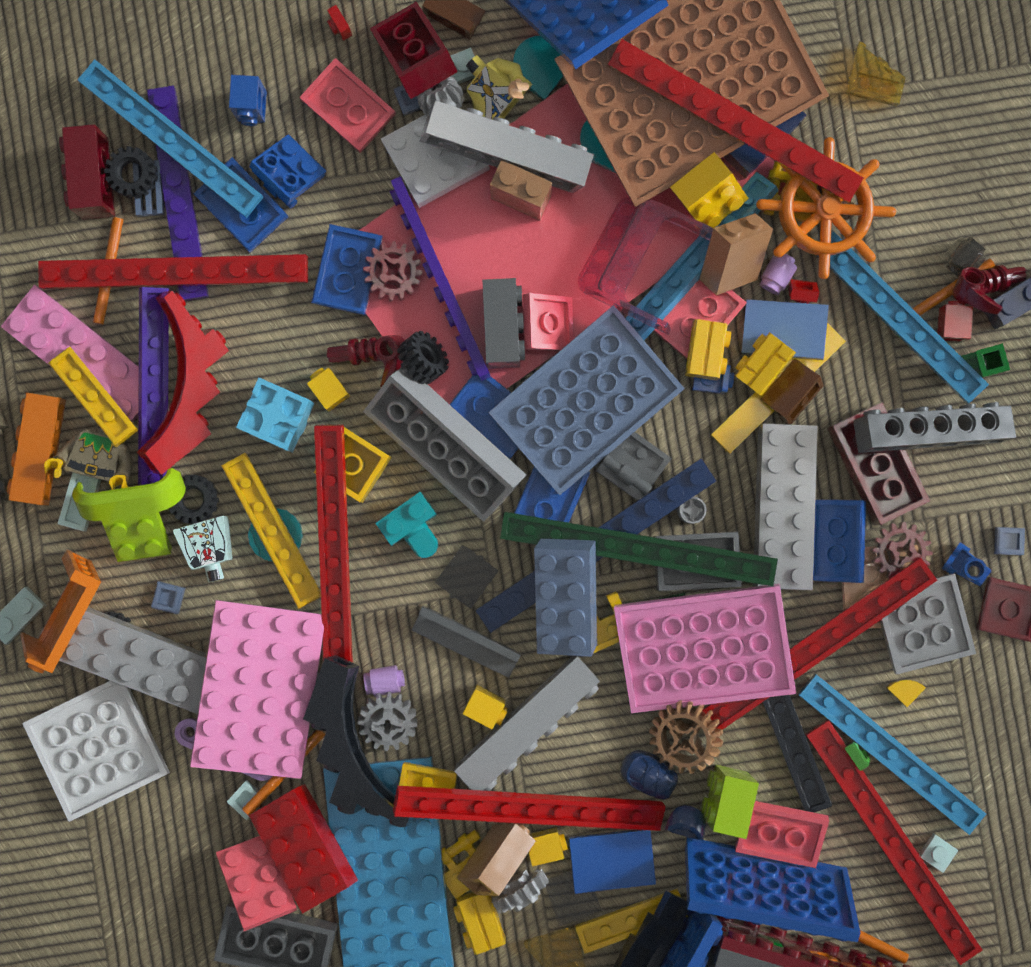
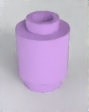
[760,254,797,295]
[364,665,405,696]

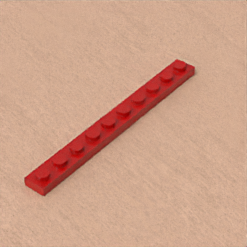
[608,39,864,202]
[38,254,308,289]
[314,424,353,663]
[702,557,938,730]
[805,719,983,965]
[393,785,666,831]

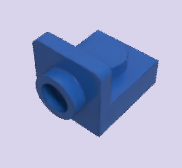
[692,365,734,394]

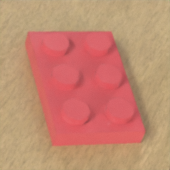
[299,58,396,153]
[653,280,747,359]
[735,801,829,868]
[216,836,297,931]

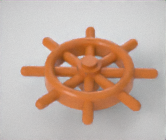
[756,137,896,280]

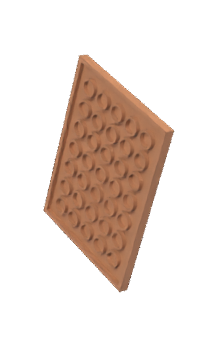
[554,0,829,207]

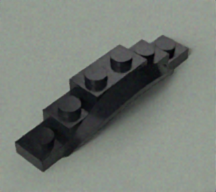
[613,890,689,967]

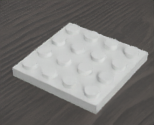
[22,681,170,822]

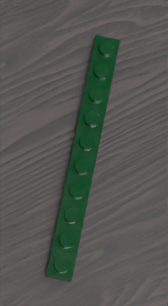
[500,512,778,586]

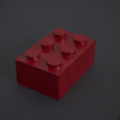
[370,1,458,99]
[59,124,115,220]

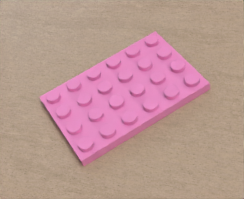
[614,584,796,713]
[190,600,324,779]

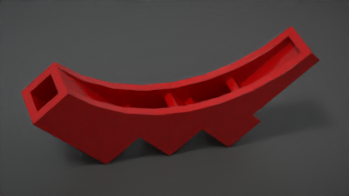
[137,291,229,475]

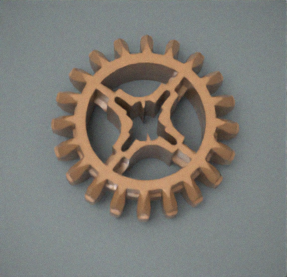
[649,700,723,774]

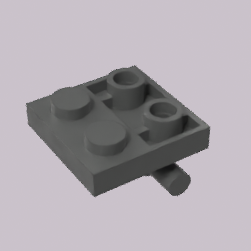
[596,432,672,501]

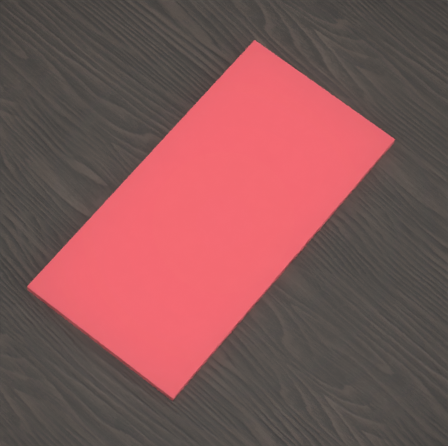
[359,84,786,404]

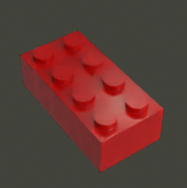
[249,784,358,914]

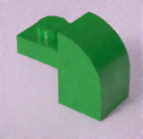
[961,343,1010,378]

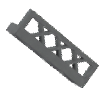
[412,606,521,678]

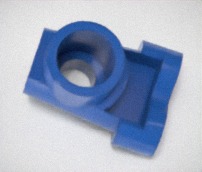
[942,542,992,586]

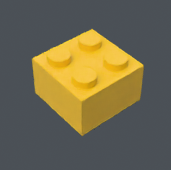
[670,152,749,233]
[313,427,392,503]

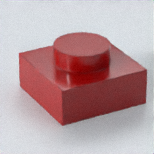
[326,5,352,41]
[788,279,819,304]

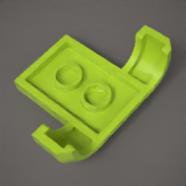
[72,468,186,562]

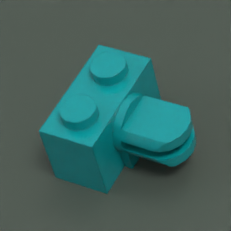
[375,492,438,558]

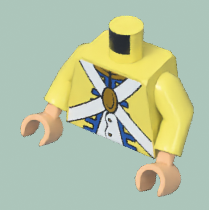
[466,55,532,120]

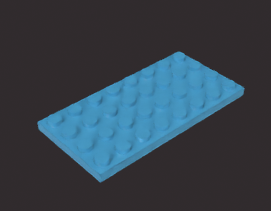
[323,757,454,967]

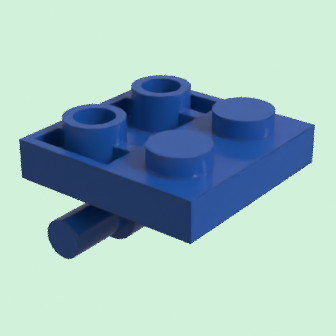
[249,134,327,209]

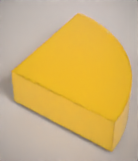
[886,680,926,707]

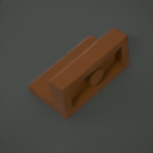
[422,0,486,40]
[760,359,824,425]

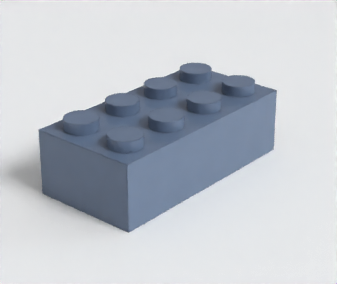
[534,539,597,657]

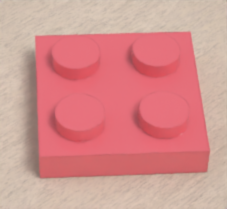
[523,293,574,352]

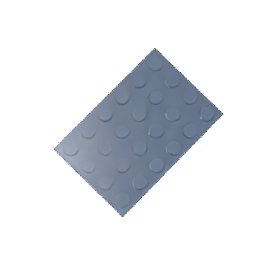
[488,305,685,495]

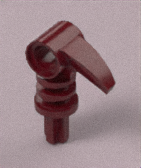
[952,265,1027,314]
[326,334,405,387]

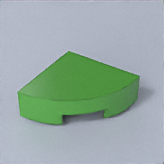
[845,742,871,771]

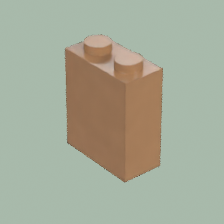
[490,160,552,221]
[699,213,773,296]
[457,823,536,896]

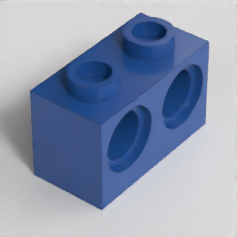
[229,75,267,126]

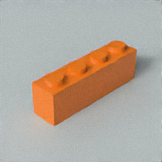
[7,393,66,506]

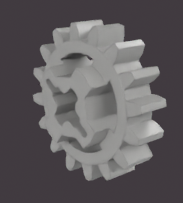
[358,692,418,751]
[492,869,549,913]

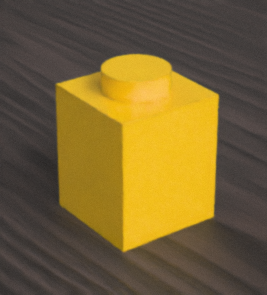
[307,368,350,412]
[529,827,568,867]

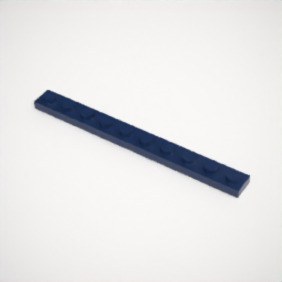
[475,458,716,633]

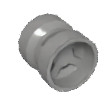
[677,497,707,524]

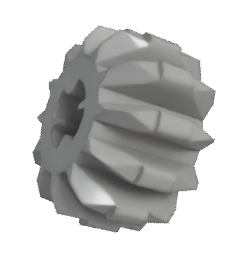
[417,77,465,117]

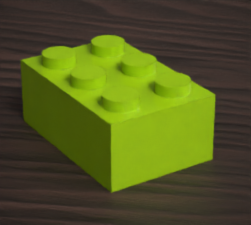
[701,764,759,839]

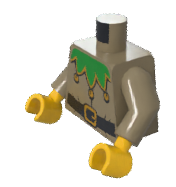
[44,425,133,490]

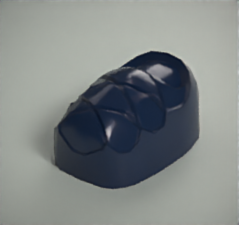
[620,749,678,800]
[665,805,706,841]

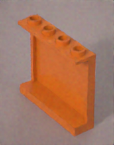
[20,550,101,673]

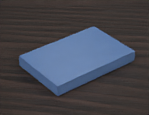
[742,300,829,360]

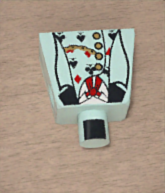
[173,516,232,583]

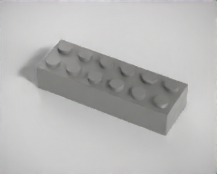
[419,99,594,193]
[363,367,526,522]
[753,424,818,590]
[59,607,207,714]
[454,656,600,791]

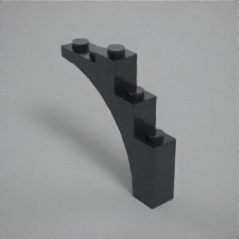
[303,655,417,827]

